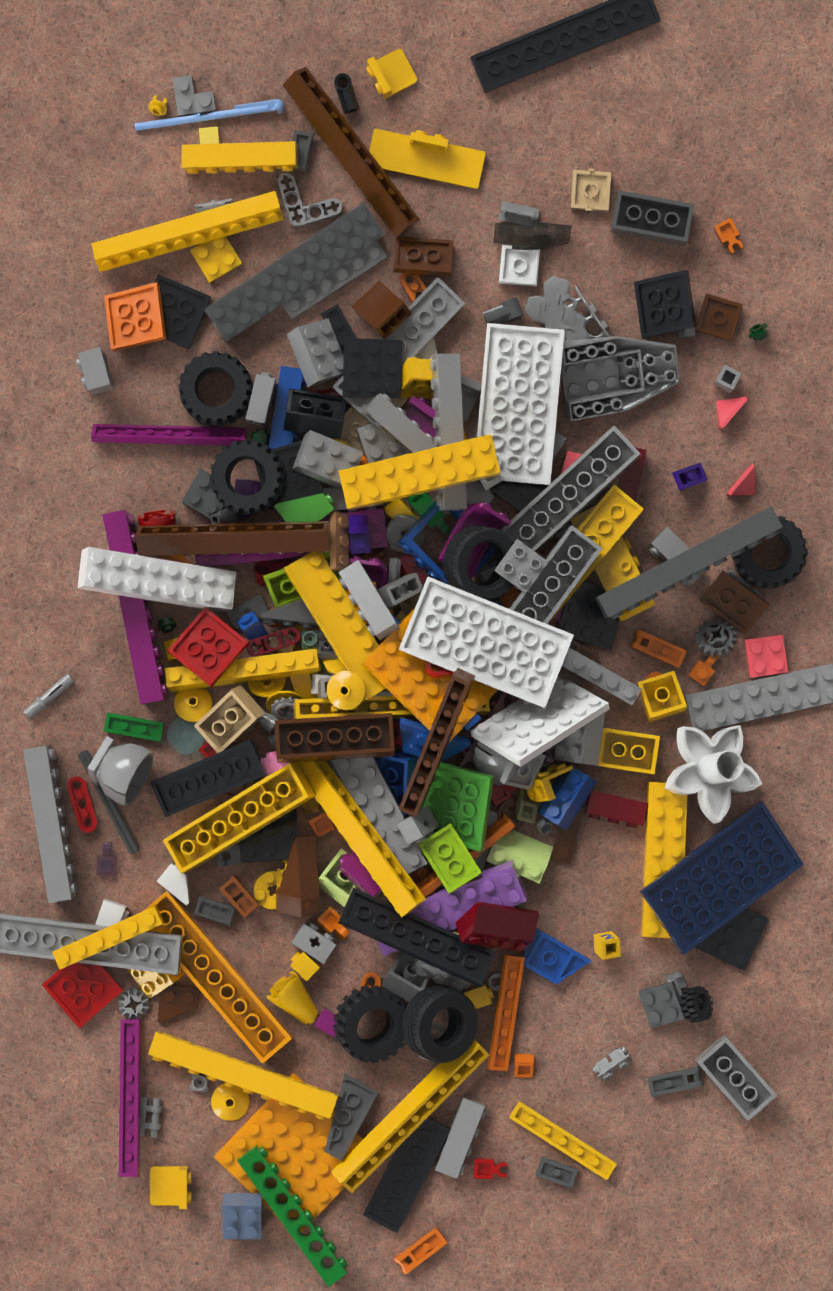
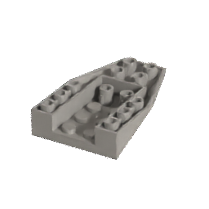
[561,336,680,421]

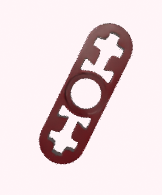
[246,627,301,657]

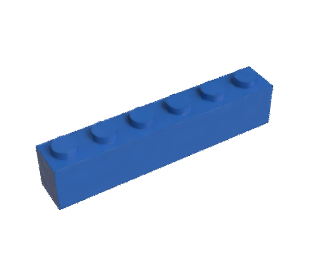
[269,366,306,449]

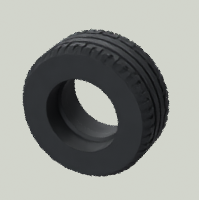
[402,985,478,1063]

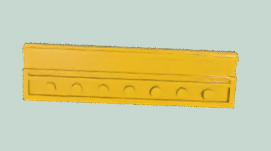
[284,552,387,701]

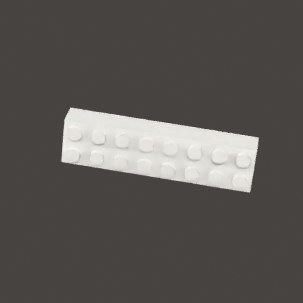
[77,547,236,612]

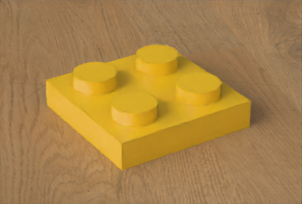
[190,237,242,284]

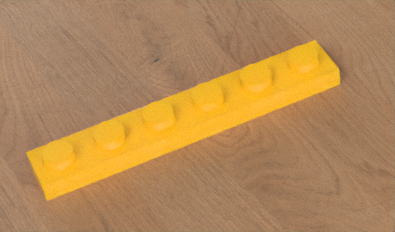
[52,906,164,969]
[509,1101,617,1180]

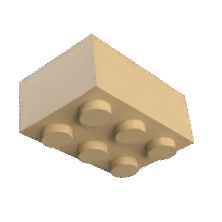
[194,685,266,753]

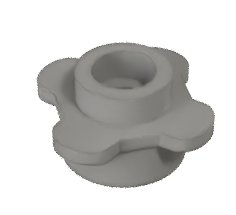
[190,1074,210,1093]

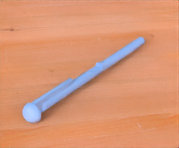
[135,99,285,131]

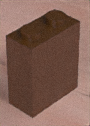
[351,281,412,339]

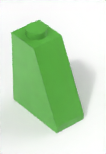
[274,493,335,522]

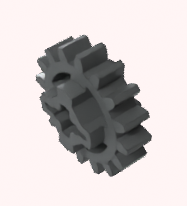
[695,618,737,659]

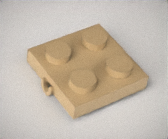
[570,169,611,212]

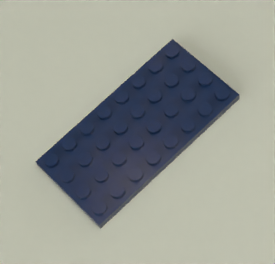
[640,801,804,955]

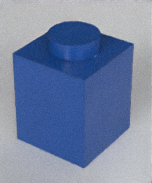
[237,611,269,646]

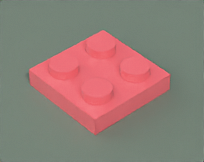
[744,635,788,678]

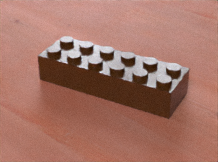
[275,713,395,763]

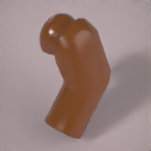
[357,549,387,561]

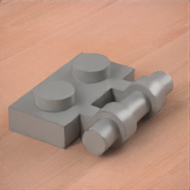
[140,1096,162,1137]

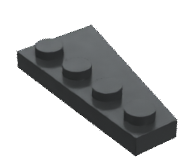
[324,1074,379,1161]

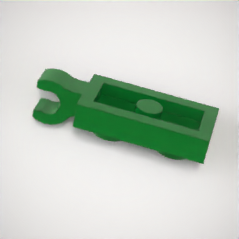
[406,493,451,535]

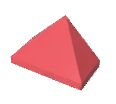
[716,397,748,430]
[725,464,755,497]

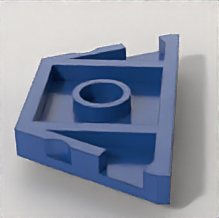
[400,717,471,762]
[523,928,591,985]

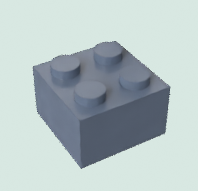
[222,1193,263,1239]

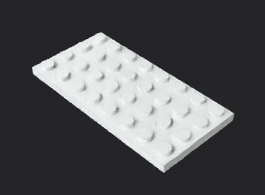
[477,323,565,485]
[399,577,574,708]

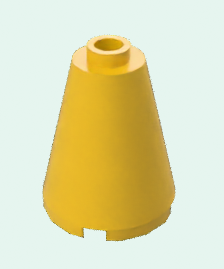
[266,971,319,1024]

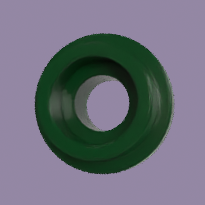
[158,617,177,633]

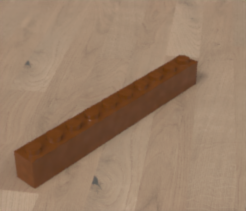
[283,67,420,237]
[135,521,332,557]

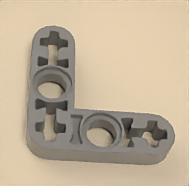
[278,173,343,227]

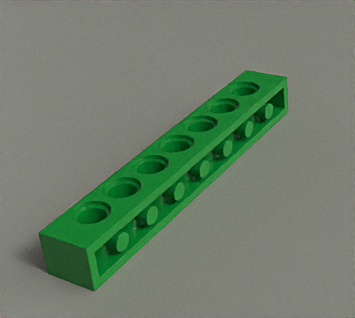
[237,1144,348,1287]

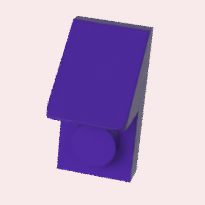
[672,462,707,491]
[349,514,370,554]

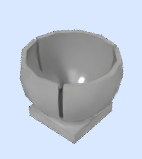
[87,737,154,807]
[473,741,546,790]

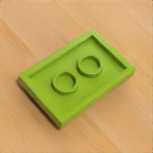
[418,823,482,894]

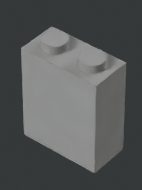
[246,372,277,428]

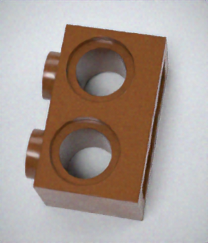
[219,875,260,918]

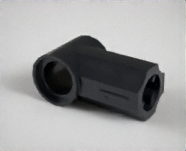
[334,73,360,114]

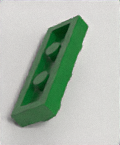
[104,713,164,742]

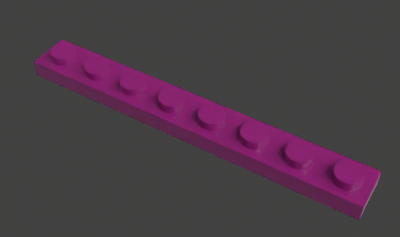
[91,424,246,446]
[119,1019,141,1177]

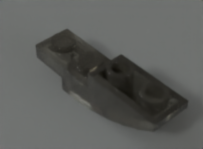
[493,222,572,250]

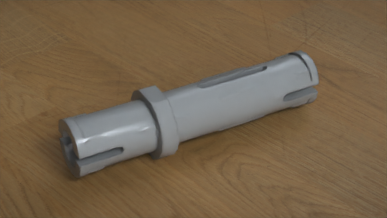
[23,674,75,719]

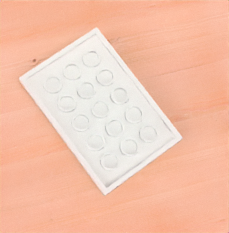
[470,676,610,767]

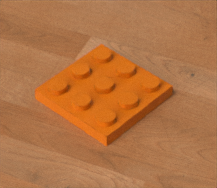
[104,282,166,352]

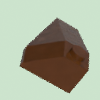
[276,835,320,917]

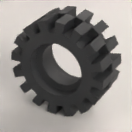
[680,986,713,1023]

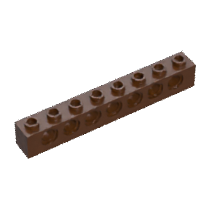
[398,668,476,817]

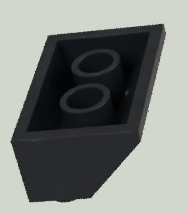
[283,388,346,439]

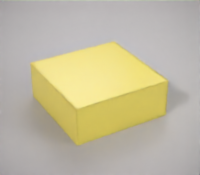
[199,127,219,144]

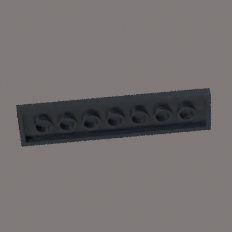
[338,888,495,988]

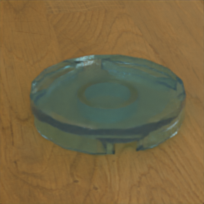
[167,717,205,754]

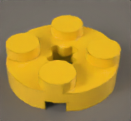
[254,871,283,910]

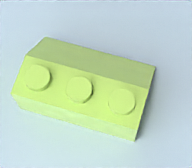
[486,830,553,884]
[318,848,382,907]

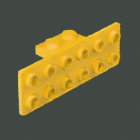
[369,129,486,189]
[571,505,655,621]

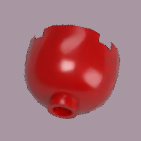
[138,510,176,526]

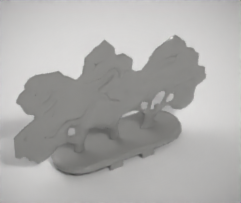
[525,275,612,341]

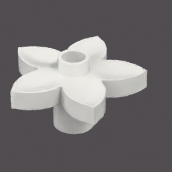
[665,725,762,824]

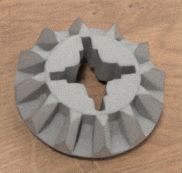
[271,696,295,720]
[119,989,149,1020]

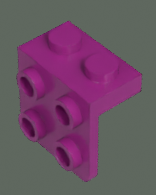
[406,395,436,438]

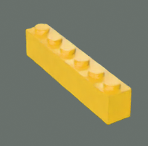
[182,141,298,174]

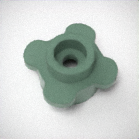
[301,630,319,649]

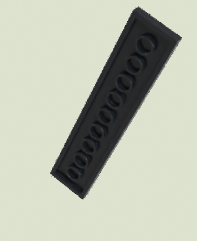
[470,0,661,94]

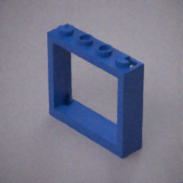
[398,500,495,585]

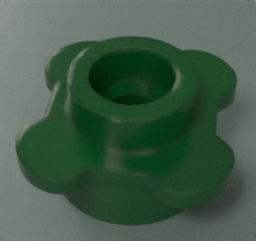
[748,324,768,341]

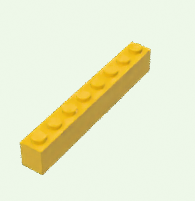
[165,649,322,692]

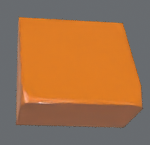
[514,1054,534,1078]

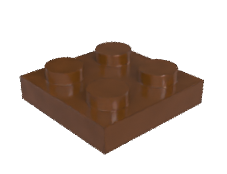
[695,293,743,342]

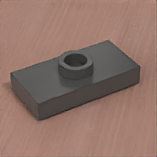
[292,130,314,172]
[226,595,269,629]
[194,896,236,926]

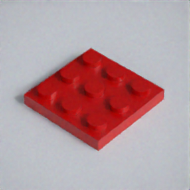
[167,607,249,688]
[42,962,124,1029]

